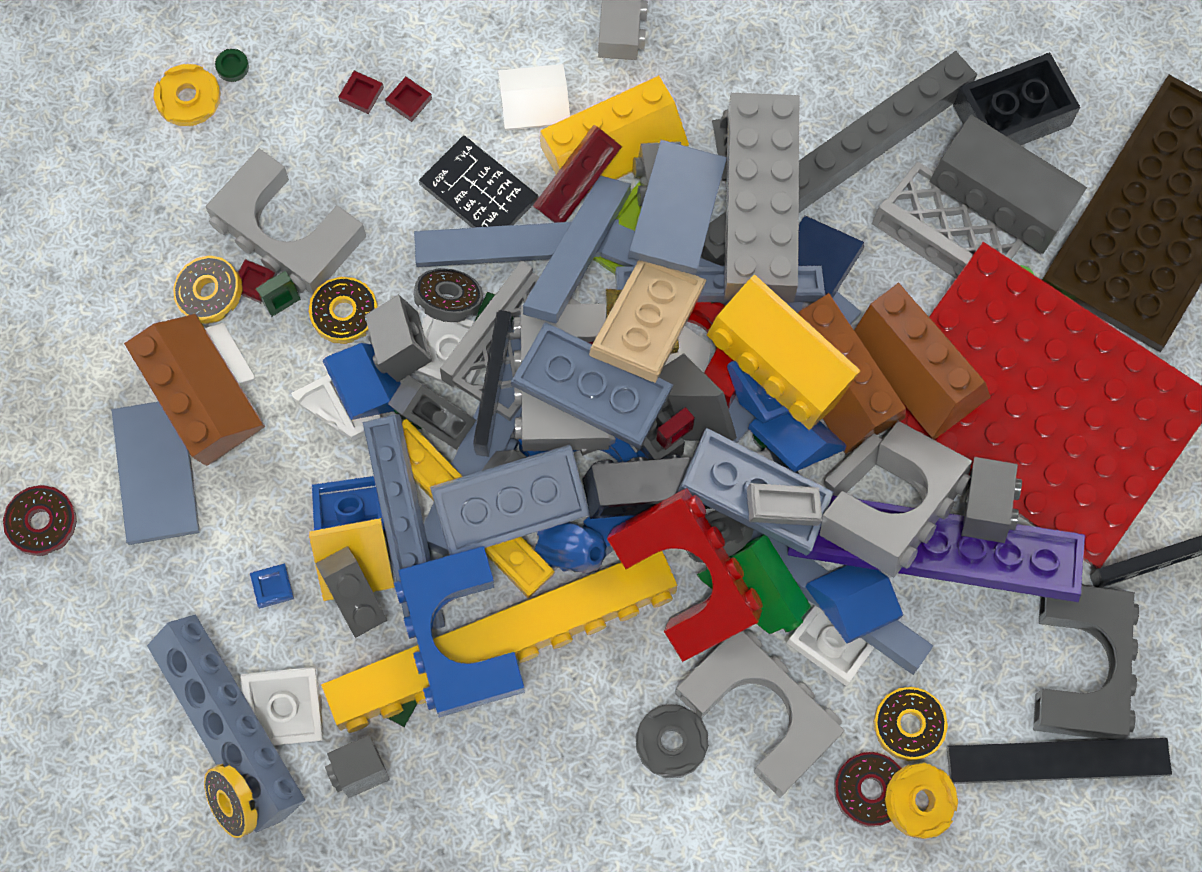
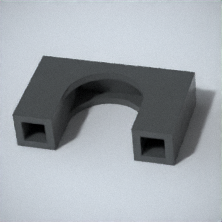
[1033,586,1139,740]

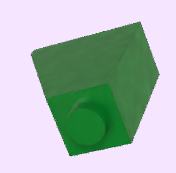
[697,534,811,634]

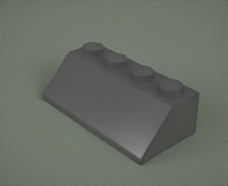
[929,115,1087,254]

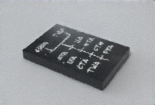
[419,135,539,228]

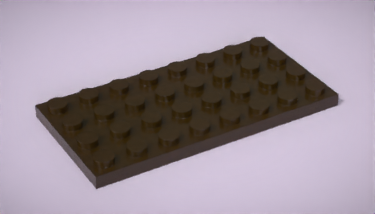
[1042,74,1202,352]

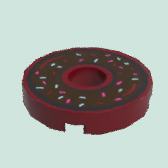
[3,485,77,556]
[834,752,902,827]

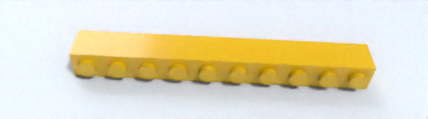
[321,551,678,733]

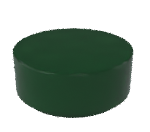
[215,49,249,82]

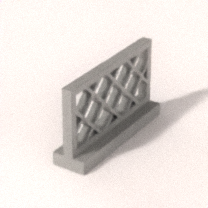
[872,161,1024,279]
[440,261,581,421]

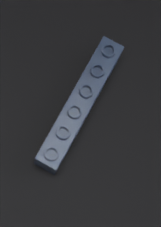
[147,614,306,833]

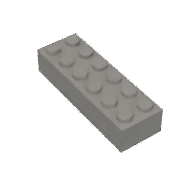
[724,92,800,302]

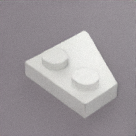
[291,374,381,441]

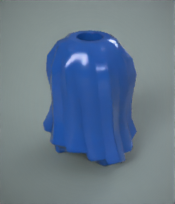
[535,522,607,574]

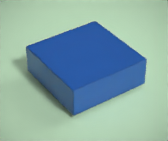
[250,563,294,609]

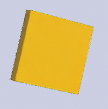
[309,518,394,601]

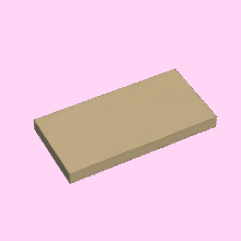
[589,260,706,383]

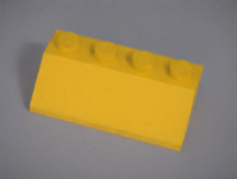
[540,75,689,193]
[707,275,860,430]

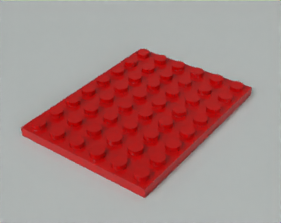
[890,242,1202,569]

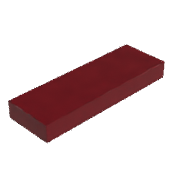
[533,125,622,223]

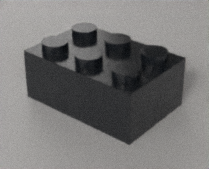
[953,52,1081,145]

